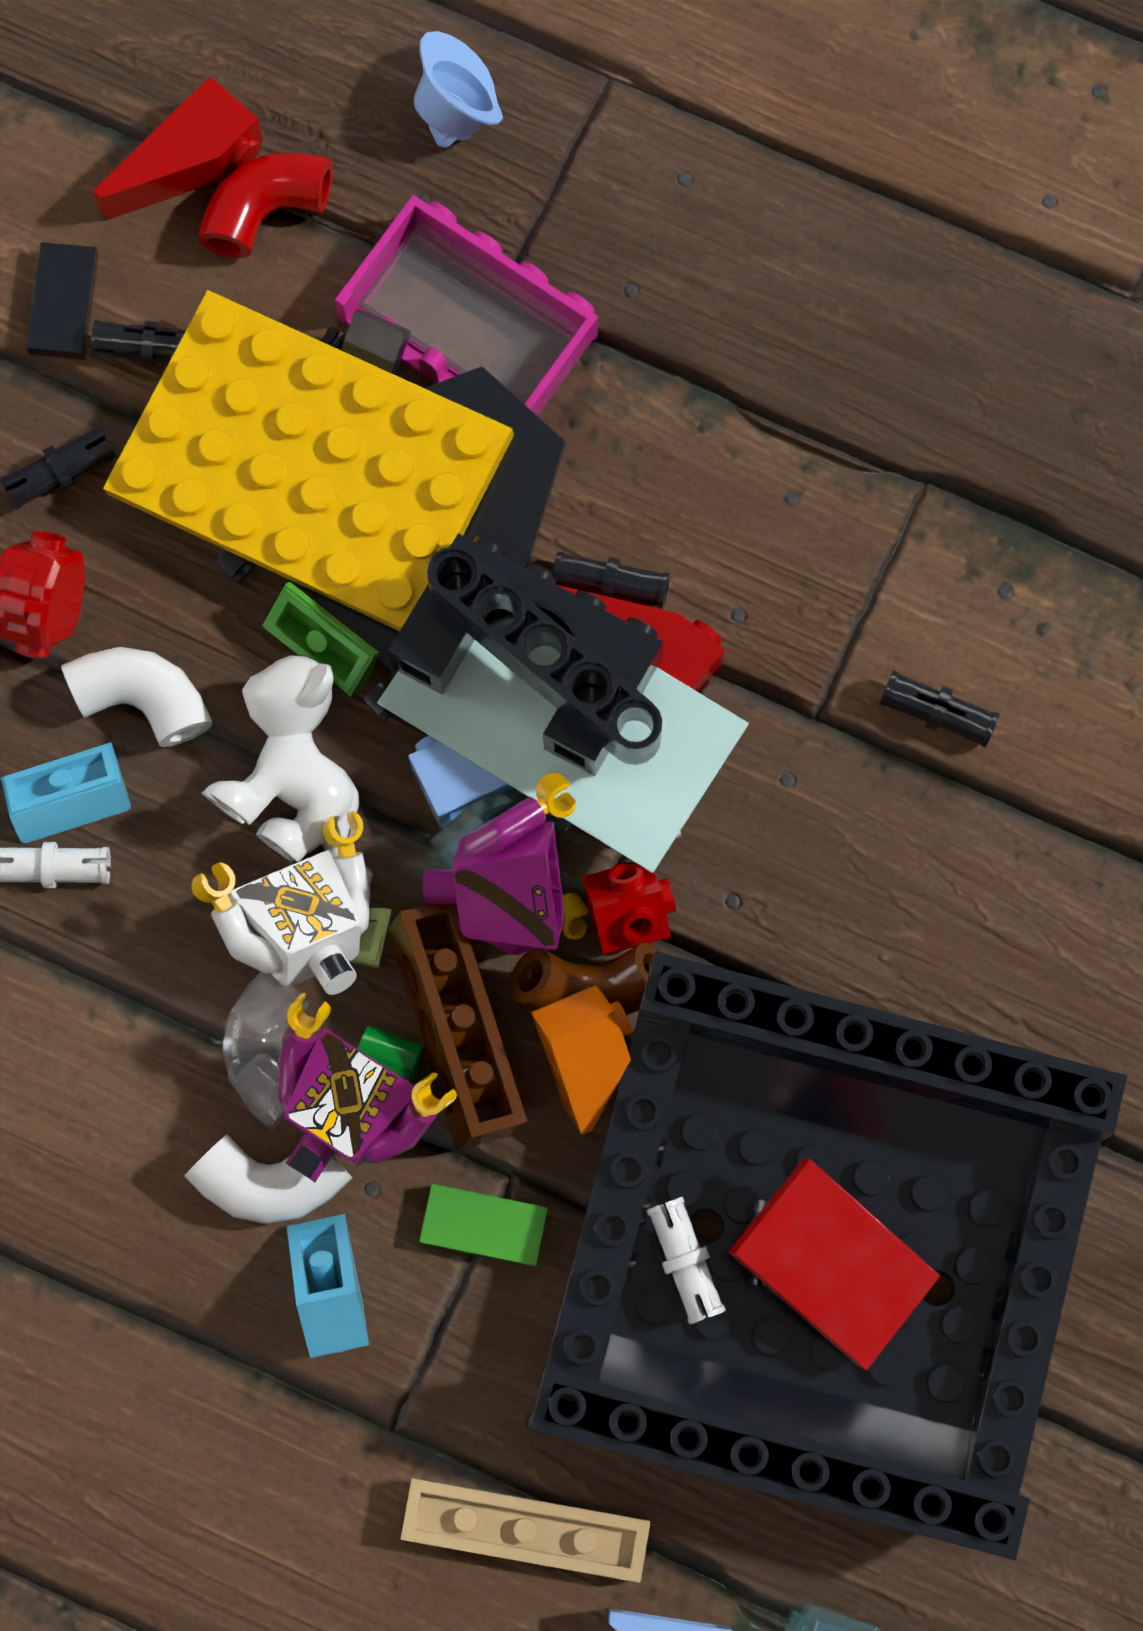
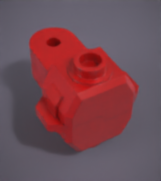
[0,531,86,658]

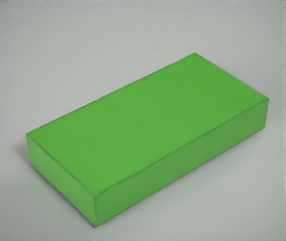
[420,1184,548,1267]

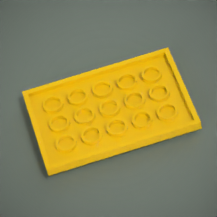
[103,290,514,631]

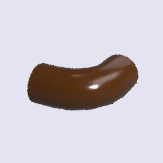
[509,942,661,1016]

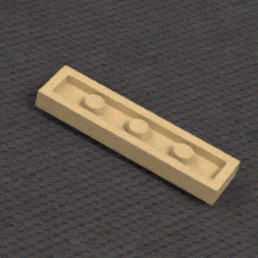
[400,1478,651,1583]

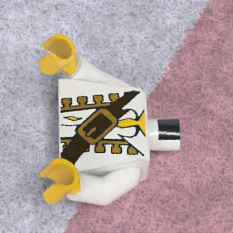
[191,811,371,995]

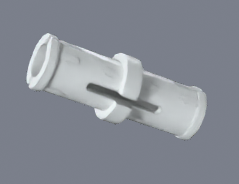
[0,842,111,888]
[646,1196,726,1324]

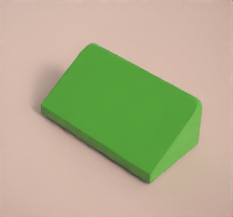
[262,582,379,696]

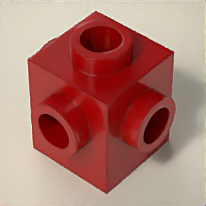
[582,862,676,955]

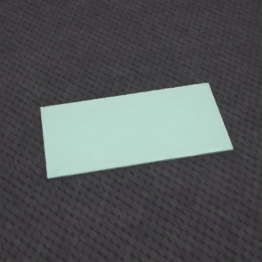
[377,618,749,873]

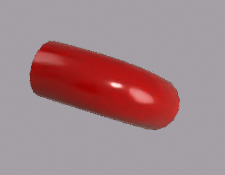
[197,152,333,258]

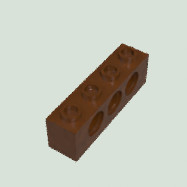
[387,904,527,1151]

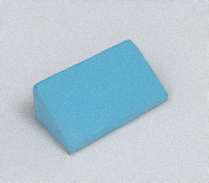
[1,742,131,843]

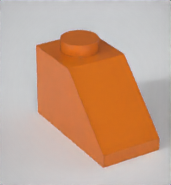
[531,985,632,1135]

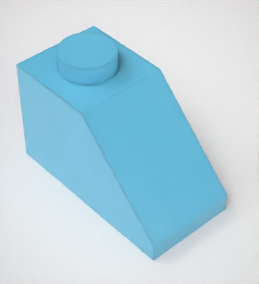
[287,1214,369,1358]

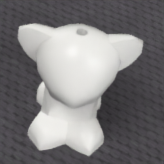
[202,656,373,884]

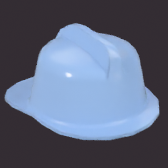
[414,31,503,148]

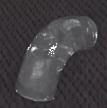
[222,972,310,1130]

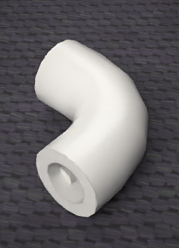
[61,647,213,747]
[185,1134,353,1224]

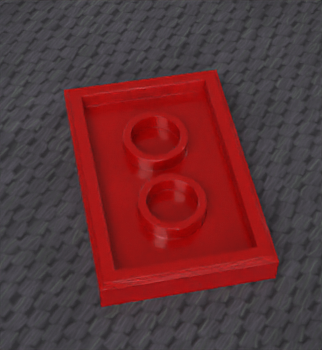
[729,1158,940,1370]

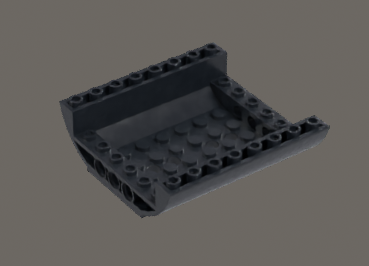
[529,951,1128,1561]

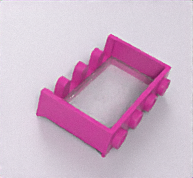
[335,195,598,416]

